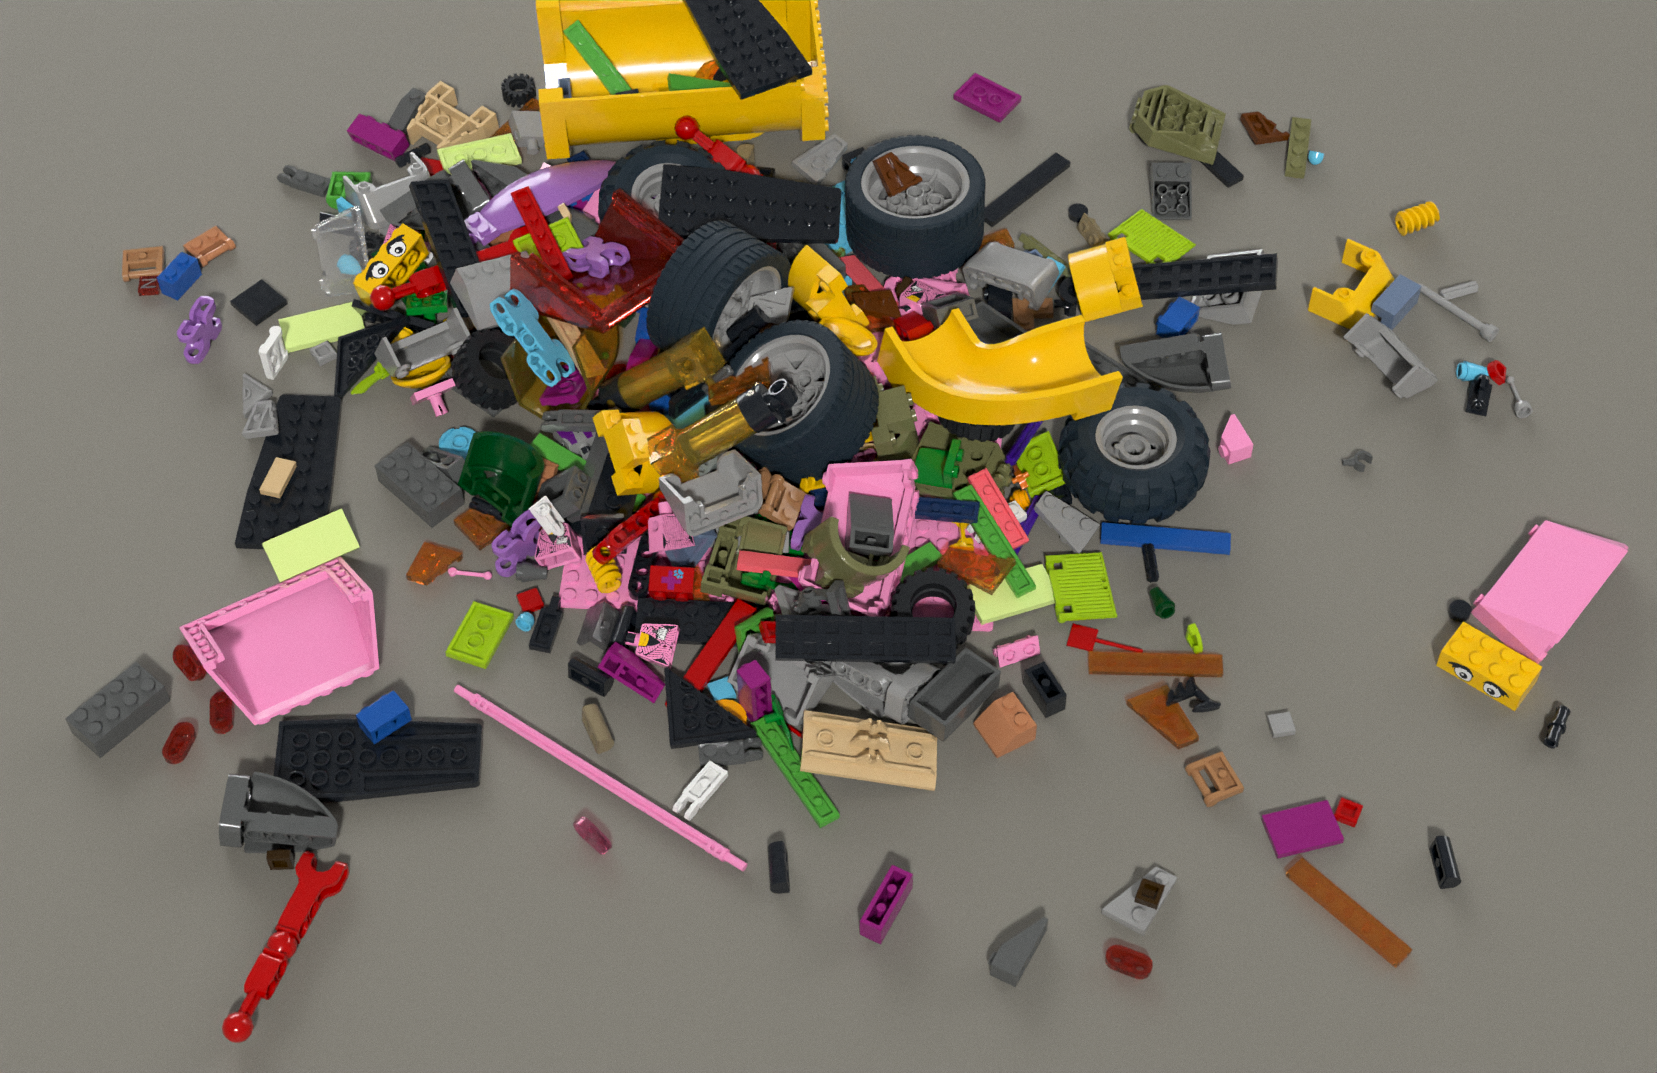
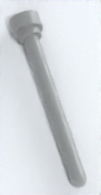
[1418,283,1499,342]

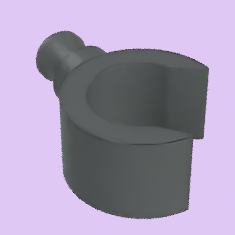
[1342,451,1373,472]

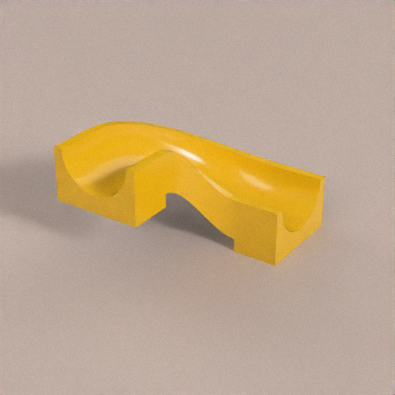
[877,308,1123,425]

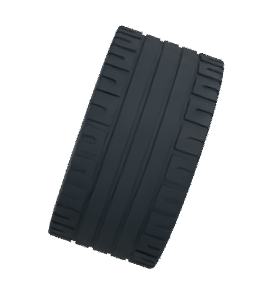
[845,135,986,279]
[646,220,791,373]
[715,320,879,485]

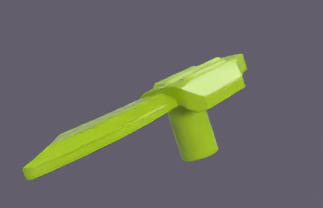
[351,361,390,395]

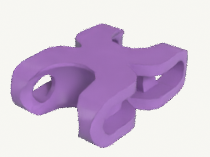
[562,236,630,278]
[177,296,222,364]
[790,494,823,551]
[492,510,541,577]

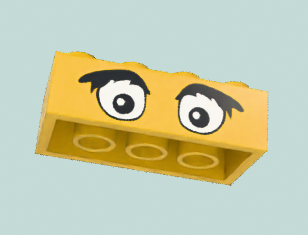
[353,223,429,307]
[1436,622,1542,711]

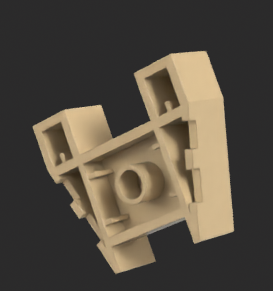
[406,81,499,149]

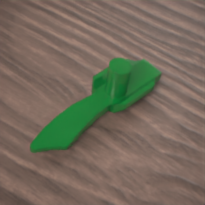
[741,571,800,591]
[763,694,794,751]

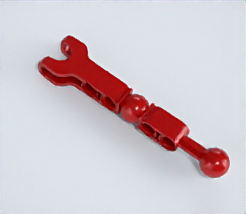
[674,115,764,176]
[370,226,529,311]
[592,447,727,565]
[222,851,349,1043]

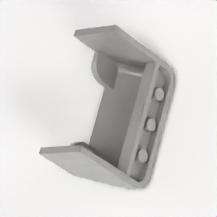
[343,152,430,229]
[374,308,471,379]
[1343,313,1439,398]

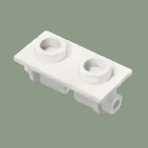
[529,495,565,536]

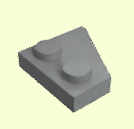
[748,286,795,325]
[242,400,279,439]

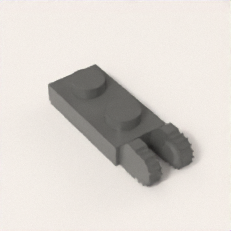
[277,165,331,197]
[541,410,600,433]
[698,737,763,768]

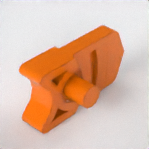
[1011,465,1030,490]

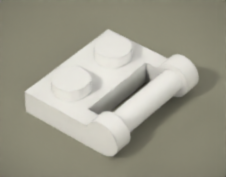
[259,326,289,380]

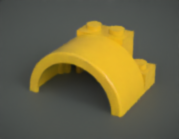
[1068,237,1143,322]
[788,245,870,327]
[592,410,681,496]

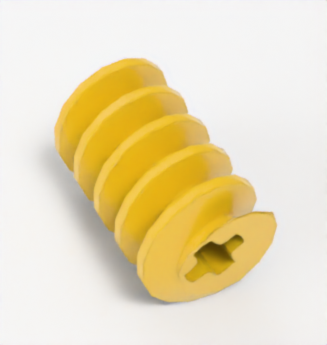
[1395,201,1440,236]
[585,547,622,593]

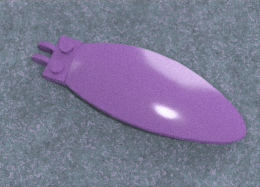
[464,160,616,246]

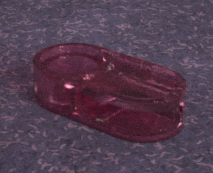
[573,816,612,855]

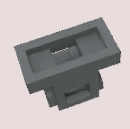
[794,580,852,616]

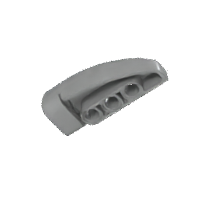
[819,661,941,724]

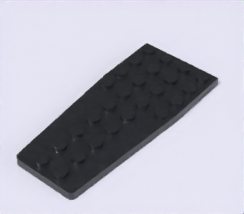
[683,0,812,100]
[657,164,841,244]
[235,394,342,549]
[273,719,483,802]

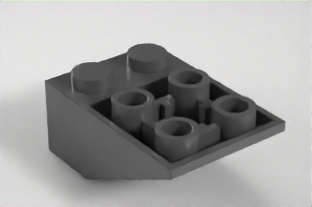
[471,160,527,198]
[1150,162,1192,220]
[845,493,894,560]

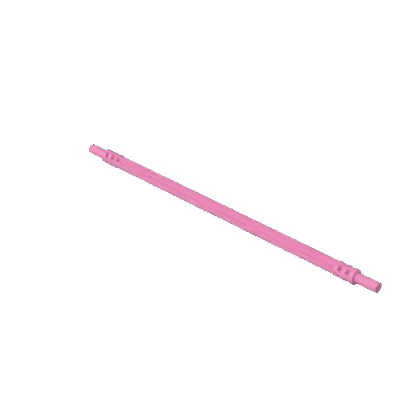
[454,685,748,872]

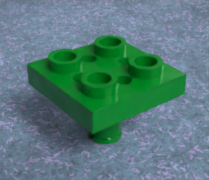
[406,290,449,324]

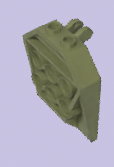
[1129,85,1226,165]
[911,422,1012,500]

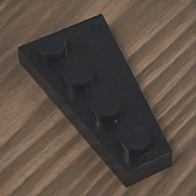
[352,299,436,332]

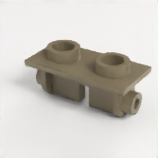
[1076,213,1111,248]

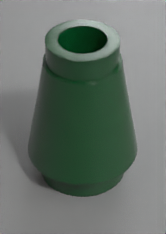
[1149,587,1175,619]

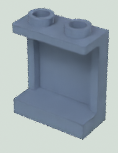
[665,529,717,568]

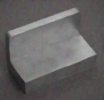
[577,601,619,651]

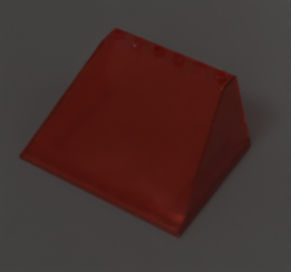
[510,188,684,334]

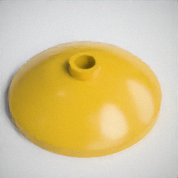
[819,317,878,356]
[391,356,451,389]

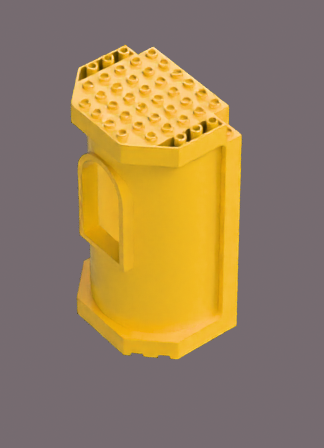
[536,0,829,159]

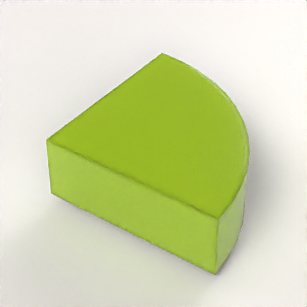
[1185,623,1203,654]

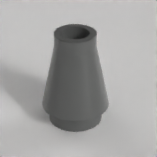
[516,561,547,583]

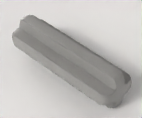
[1439,281,1479,300]

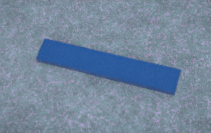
[1100,522,1231,555]

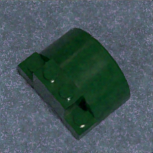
[458,431,544,527]

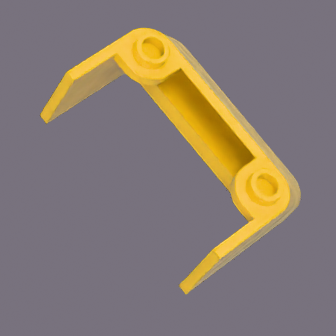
[1308,239,1395,329]

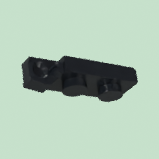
[529,596,563,654]

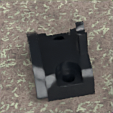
[1054,277,1077,317]

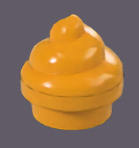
[1008,489,1030,510]

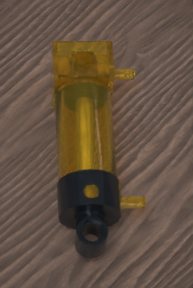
[588,327,726,412]
[647,379,798,484]

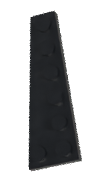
[668,326,759,420]

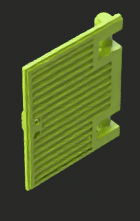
[1108,209,1196,264]
[1045,552,1117,623]

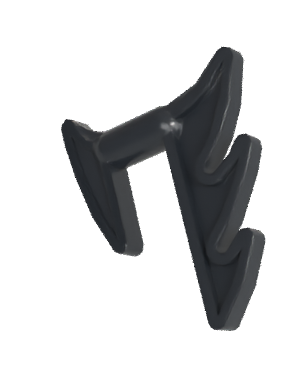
[1166,677,1221,713]

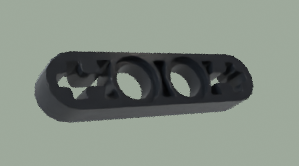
[628,530,659,601]

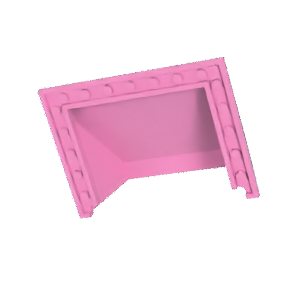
[179,556,379,725]

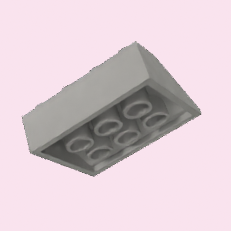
[1191,249,1265,325]
[450,251,544,331]

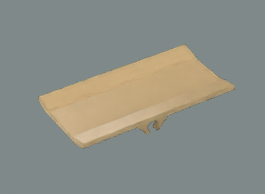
[800,710,937,791]

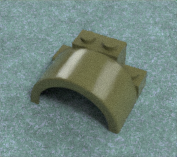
[871,376,919,461]
[700,516,787,605]
[801,517,910,598]

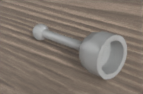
[1506,376,1533,418]

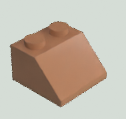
[973,692,1037,758]

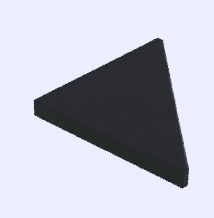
[334,315,410,399]
[664,667,757,749]

